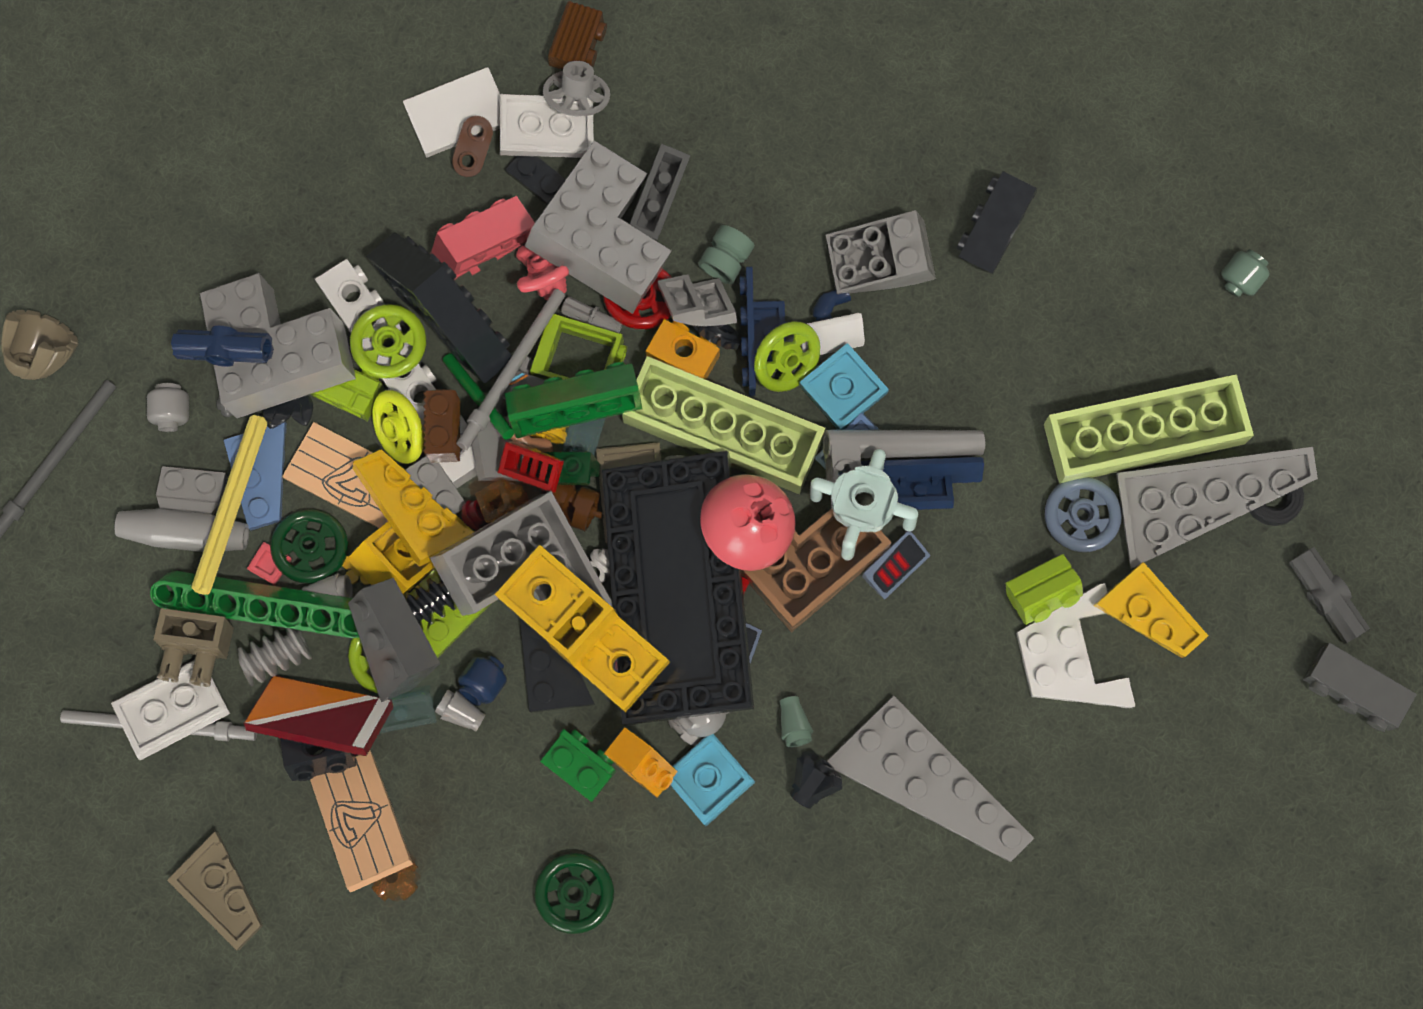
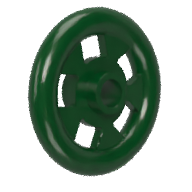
[270,509,348,584]
[534,853,614,934]

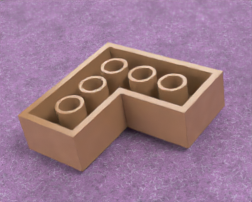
[741,508,891,633]

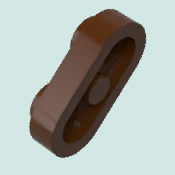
[452,116,493,177]

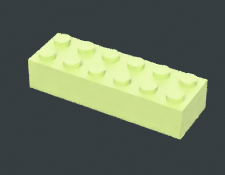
[622,356,825,495]
[1044,374,1254,484]

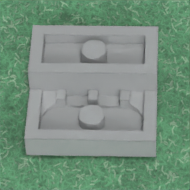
[658,274,737,326]

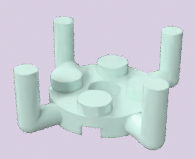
[810,449,918,560]

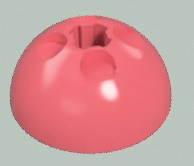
[700,474,795,571]

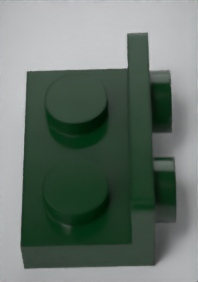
[527,452,601,485]

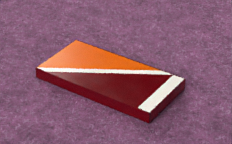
[244,676,394,756]

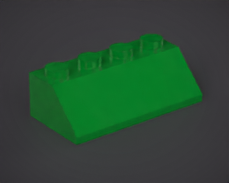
[505,362,643,438]

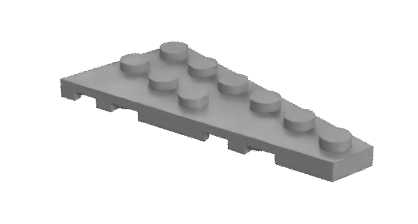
[827,696,1034,862]

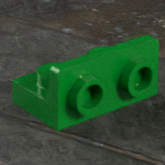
[540,729,616,802]

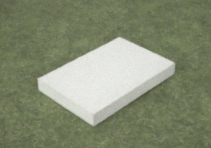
[403,67,500,158]
[500,94,594,158]
[111,660,230,760]

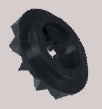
[694,324,741,350]

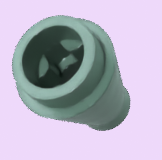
[780,696,814,747]

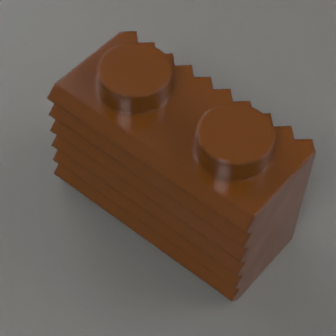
[548,1,607,70]
[423,390,460,463]

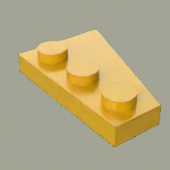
[1093,562,1209,658]

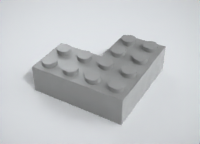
[525,141,671,314]
[200,273,356,418]
[430,491,613,616]

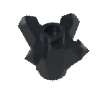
[790,750,842,809]

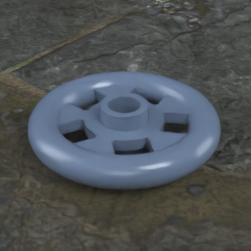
[1045,477,1122,552]

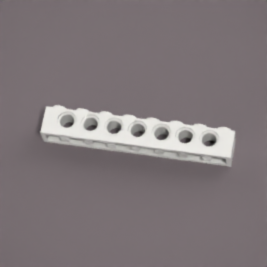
[315,259,477,489]

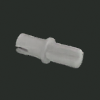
[561,297,623,333]

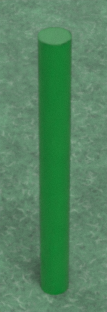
[443,354,514,440]

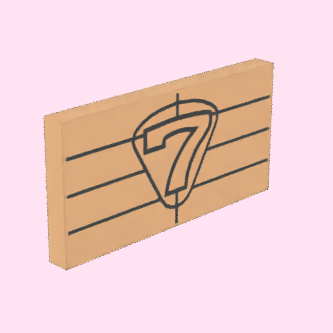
[282,422,405,528]
[310,751,413,893]

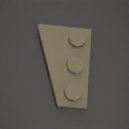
[167,831,263,950]

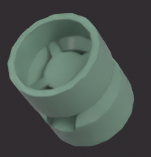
[698,225,755,285]

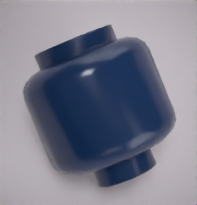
[458,656,507,706]

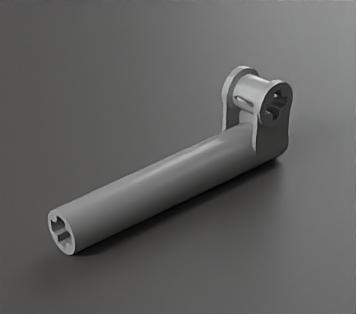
[823,430,985,483]

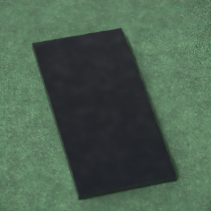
[602,451,754,726]

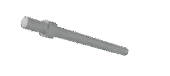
[456,289,565,450]
[60,710,257,742]

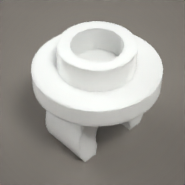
[590,549,610,583]

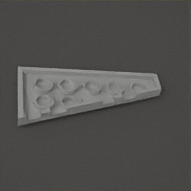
[1116,447,1318,569]

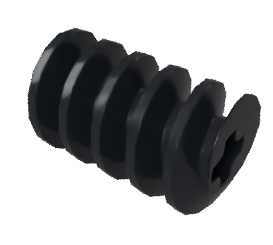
[404,574,457,630]

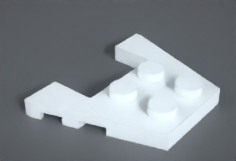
[1016,583,1135,708]

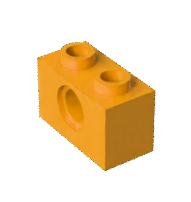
[645,319,720,380]
[604,727,678,798]

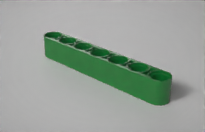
[150,571,359,638]

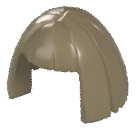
[1,310,78,380]

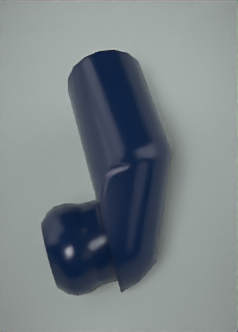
[812,290,851,322]

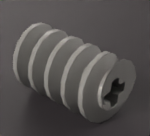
[238,628,312,687]

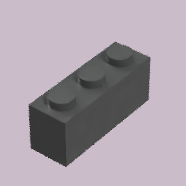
[630,144,690,241]
[1303,643,1417,732]

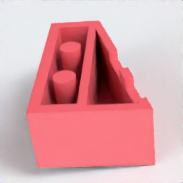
[431,196,535,280]

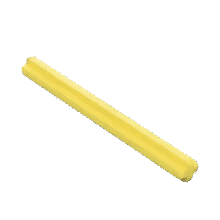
[192,415,267,595]

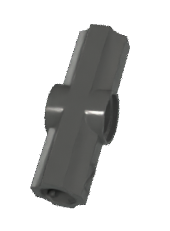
[1289,547,1370,644]

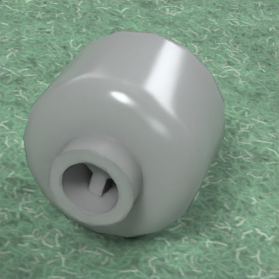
[147,383,189,432]

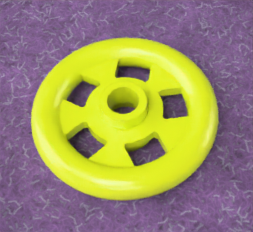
[372,390,424,464]

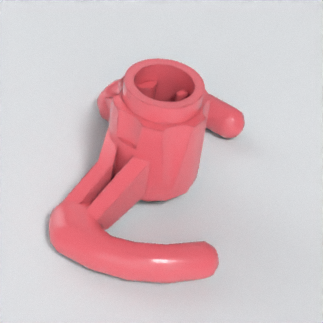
[516,245,569,300]

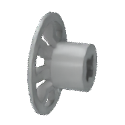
[543,61,610,116]

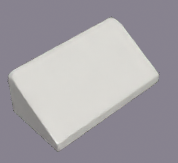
[801,313,865,355]

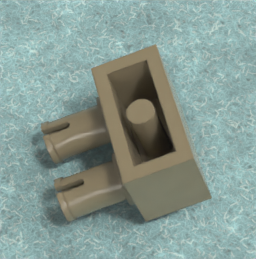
[153,608,234,687]

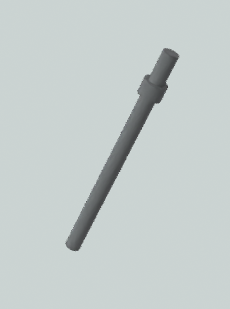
[0,380,117,538]

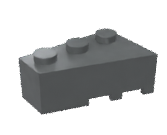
[348,577,441,702]

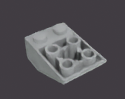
[826,210,936,294]

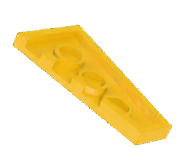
[352,449,474,567]

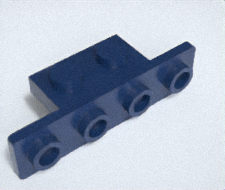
[740,267,786,396]
[861,457,984,510]

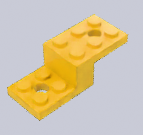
[494,545,670,712]

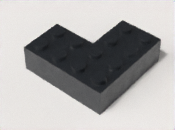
[366,232,512,383]

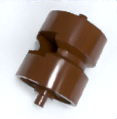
[541,485,602,532]

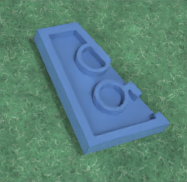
[224,422,287,531]

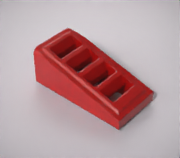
[497,441,564,492]

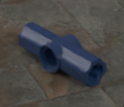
[171,325,274,367]

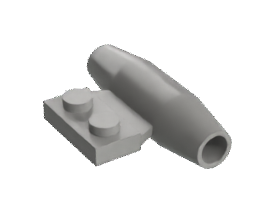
[115,466,249,552]

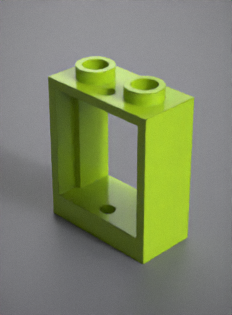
[530,314,627,380]

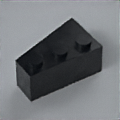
[957,171,1037,274]

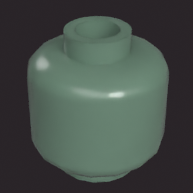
[1221,249,1270,298]

